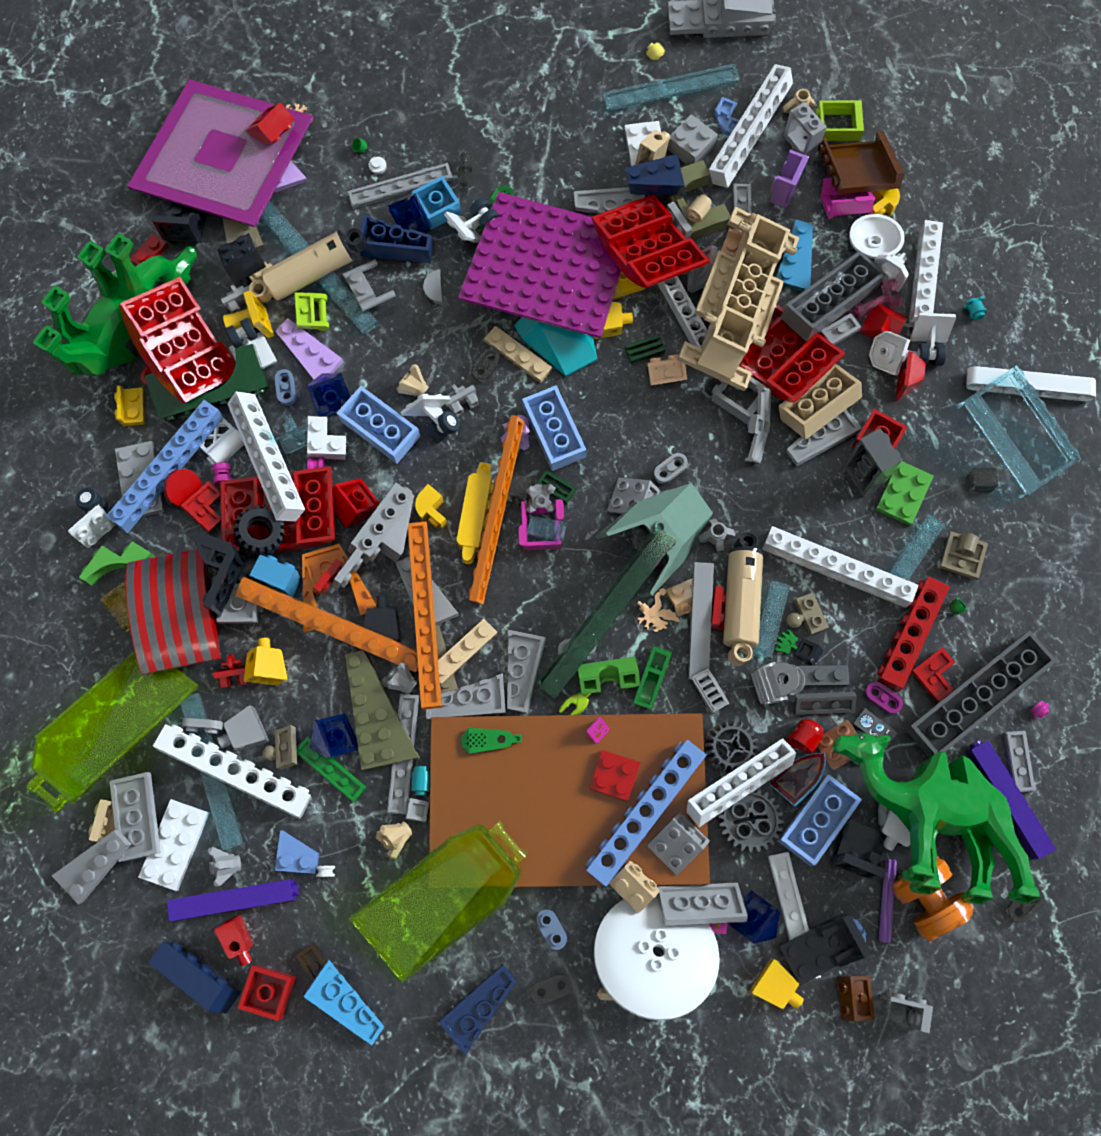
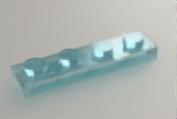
[889,514,945,581]
[753,580,790,659]

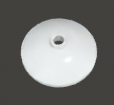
[849,214,904,259]

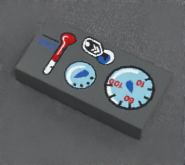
[852,708,897,749]

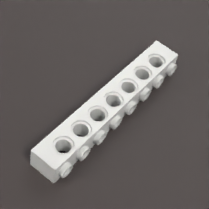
[709,64,793,188]
[227,391,305,522]
[762,526,918,608]
[153,724,311,819]

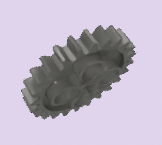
[717,788,784,854]

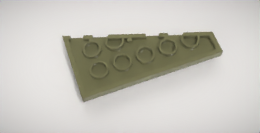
[345,650,420,770]

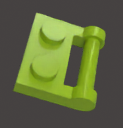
[294,292,329,331]

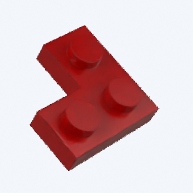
[130,234,168,266]
[180,481,221,533]
[313,559,342,597]
[911,647,956,702]

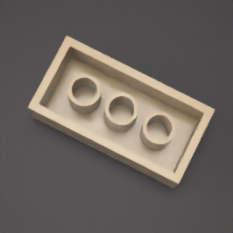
[779,364,862,440]

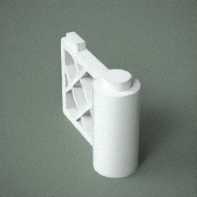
[200,418,244,465]

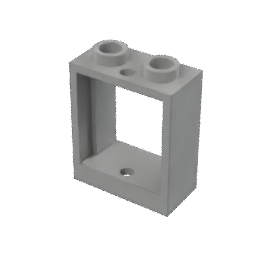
[783,102,826,158]
[711,377,771,424]

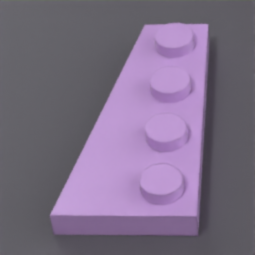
[276,318,343,388]

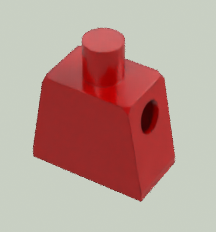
[214,914,253,967]

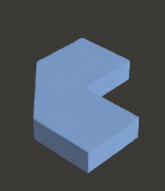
[714,97,739,136]

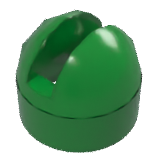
[352,138,367,153]
[950,597,967,614]

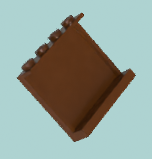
[818,131,904,194]

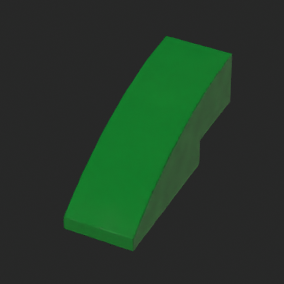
[633,645,672,710]

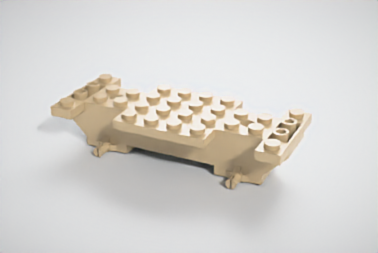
[677,207,799,391]

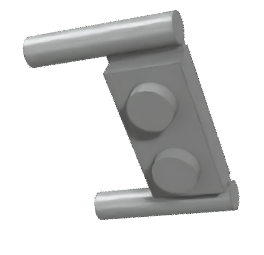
[343,259,396,312]

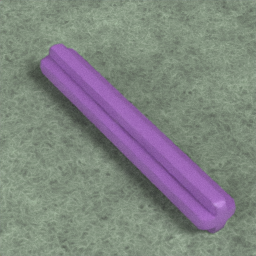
[879,859,897,943]

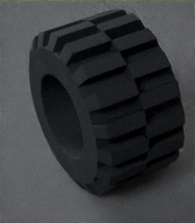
[233,505,284,559]

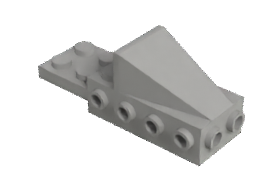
[668,0,776,38]
[332,483,415,591]

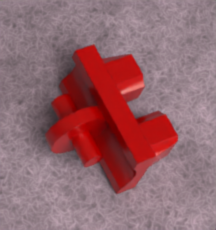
[213,654,250,688]

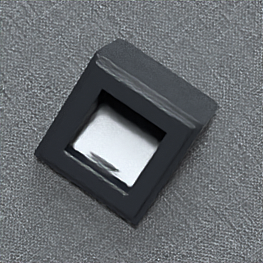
[794,639,823,666]

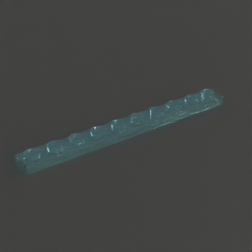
[260,201,378,335]

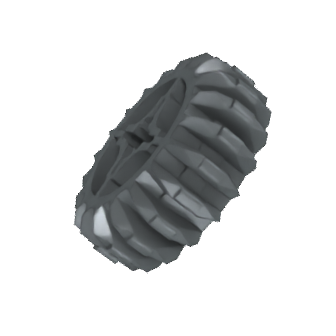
[705,720,759,773]

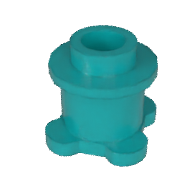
[963,296,987,320]

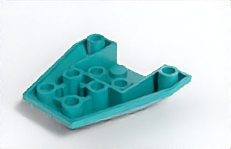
[514,317,598,377]

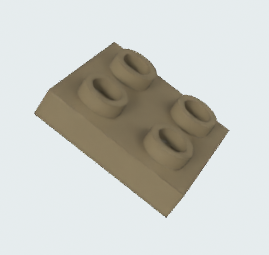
[939,531,988,580]

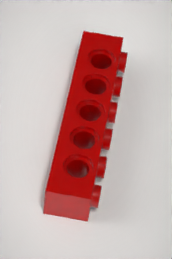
[877,576,950,692]

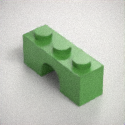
[577,657,640,695]

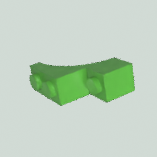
[79,542,155,586]

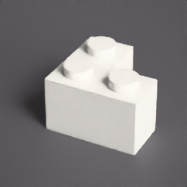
[307,416,346,460]

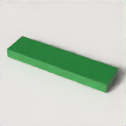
[297,736,367,803]

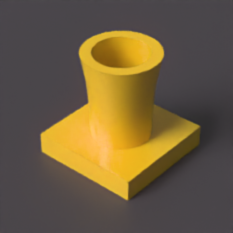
[223,290,274,338]

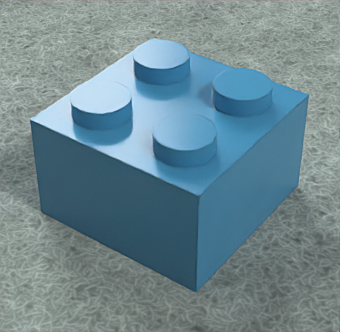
[412,176,462,230]
[249,555,303,598]

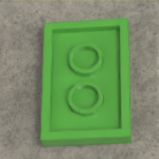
[876,461,934,526]

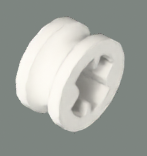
[316,866,335,877]

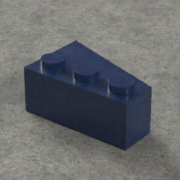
[625,154,686,196]

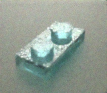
[527,516,567,542]

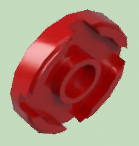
[164,469,202,506]

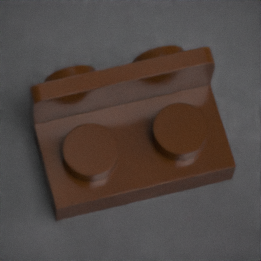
[837,975,875,1021]

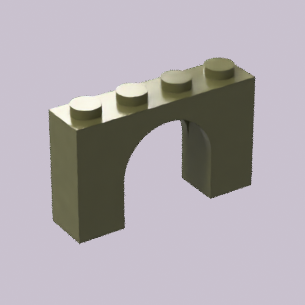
[668,160,730,240]

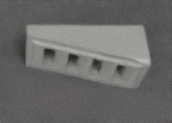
[691,668,729,713]

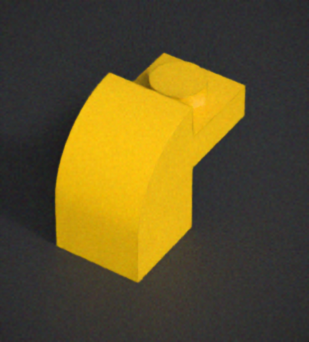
[868,189,900,217]
[415,484,447,529]

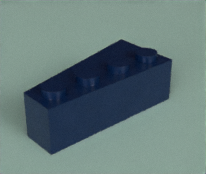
[358,214,434,264]
[148,941,241,1014]

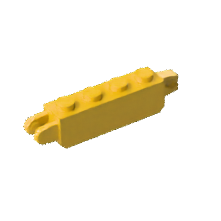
[456,462,495,565]

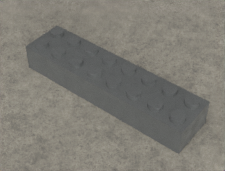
[905,630,1057,758]

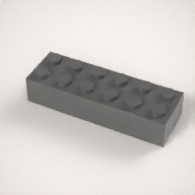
[780,251,886,342]

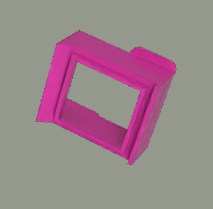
[820,178,875,220]
[519,499,564,550]

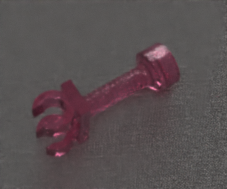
[853,279,904,319]

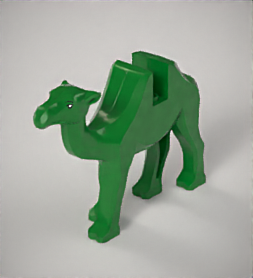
[33,233,197,377]
[831,733,1040,905]

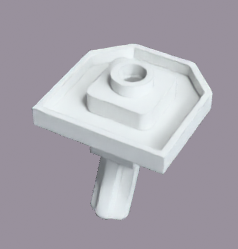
[873,252,909,292]
[869,331,918,376]

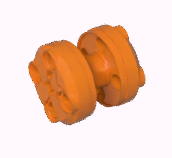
[892,855,974,942]

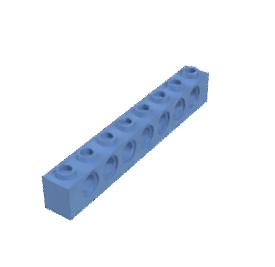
[106,400,223,534]
[586,740,706,887]

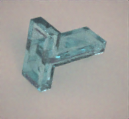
[277,414,308,455]

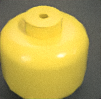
[646,42,665,61]

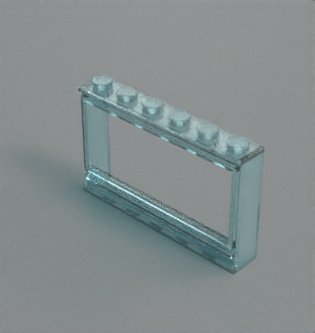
[956,365,1082,499]

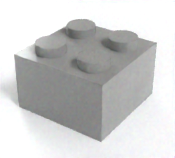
[667,114,718,165]

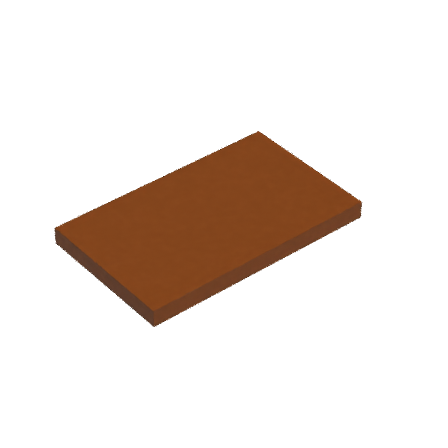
[429,713,710,888]

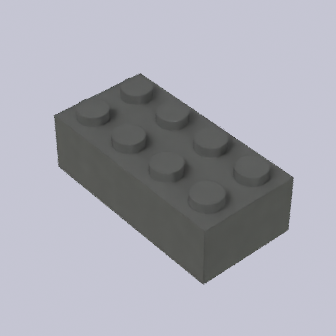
[844,428,902,497]

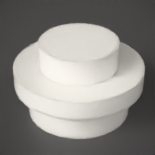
[369,157,386,174]

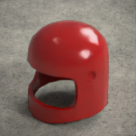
[786,718,824,754]

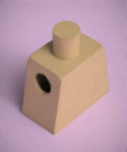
[635,130,670,165]

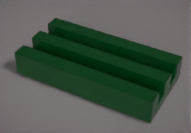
[625,334,666,363]
[536,469,577,505]

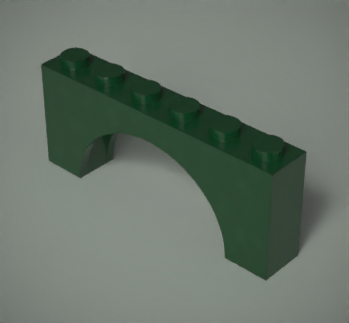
[144,344,269,421]

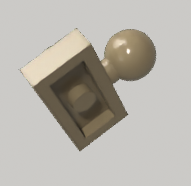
[786,593,829,636]
[262,725,297,770]

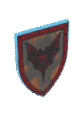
[769,753,826,806]

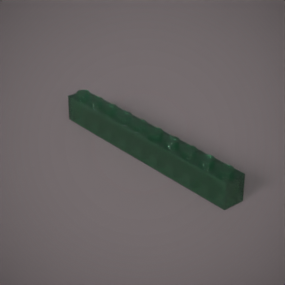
[538,527,676,699]

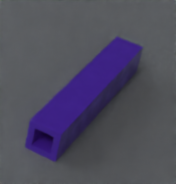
[965,740,1056,860]
[167,879,299,921]

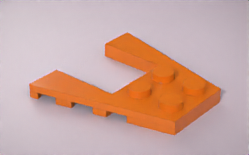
[302,544,376,633]

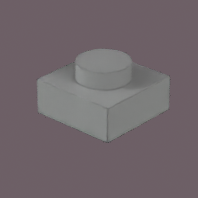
[405,798,429,823]

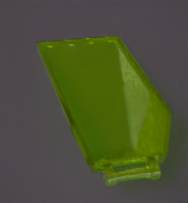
[27,650,198,812]
[349,821,527,983]

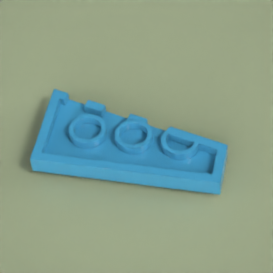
[776,220,813,292]
[303,960,384,1045]

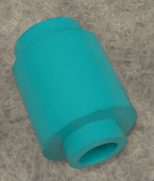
[411,766,430,796]

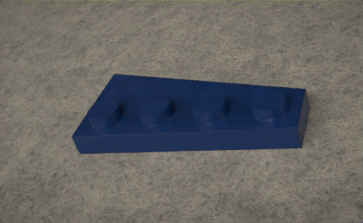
[438,964,517,1055]

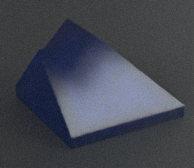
[387,193,432,232]
[306,373,351,417]
[310,713,359,758]
[727,890,780,944]

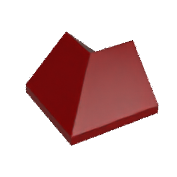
[859,301,908,339]
[895,351,926,401]

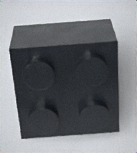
[217,233,266,283]

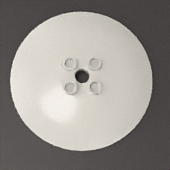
[594,895,719,1020]

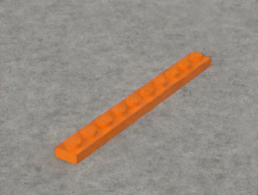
[469,415,524,604]
[408,521,442,710]
[235,577,418,672]

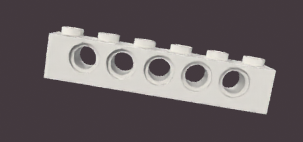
[908,220,943,327]
[686,739,796,827]

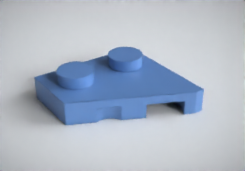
[275,831,319,874]

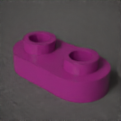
[865,682,903,714]

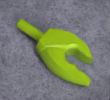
[559,692,591,715]

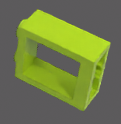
[814,100,864,141]

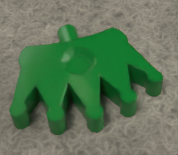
[775,629,798,655]

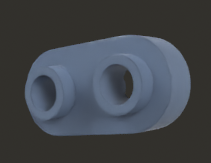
[275,369,297,406]
[536,910,567,950]

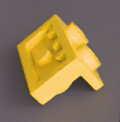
[114,385,145,426]

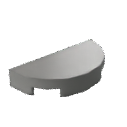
[423,269,443,304]

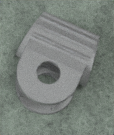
[751,662,805,705]

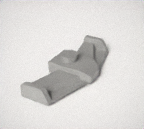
[745,386,771,464]

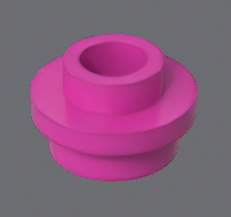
[1030,701,1050,719]

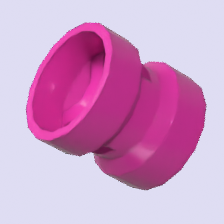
[212,462,232,487]

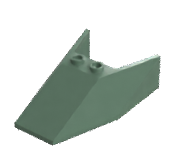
[596,483,713,597]

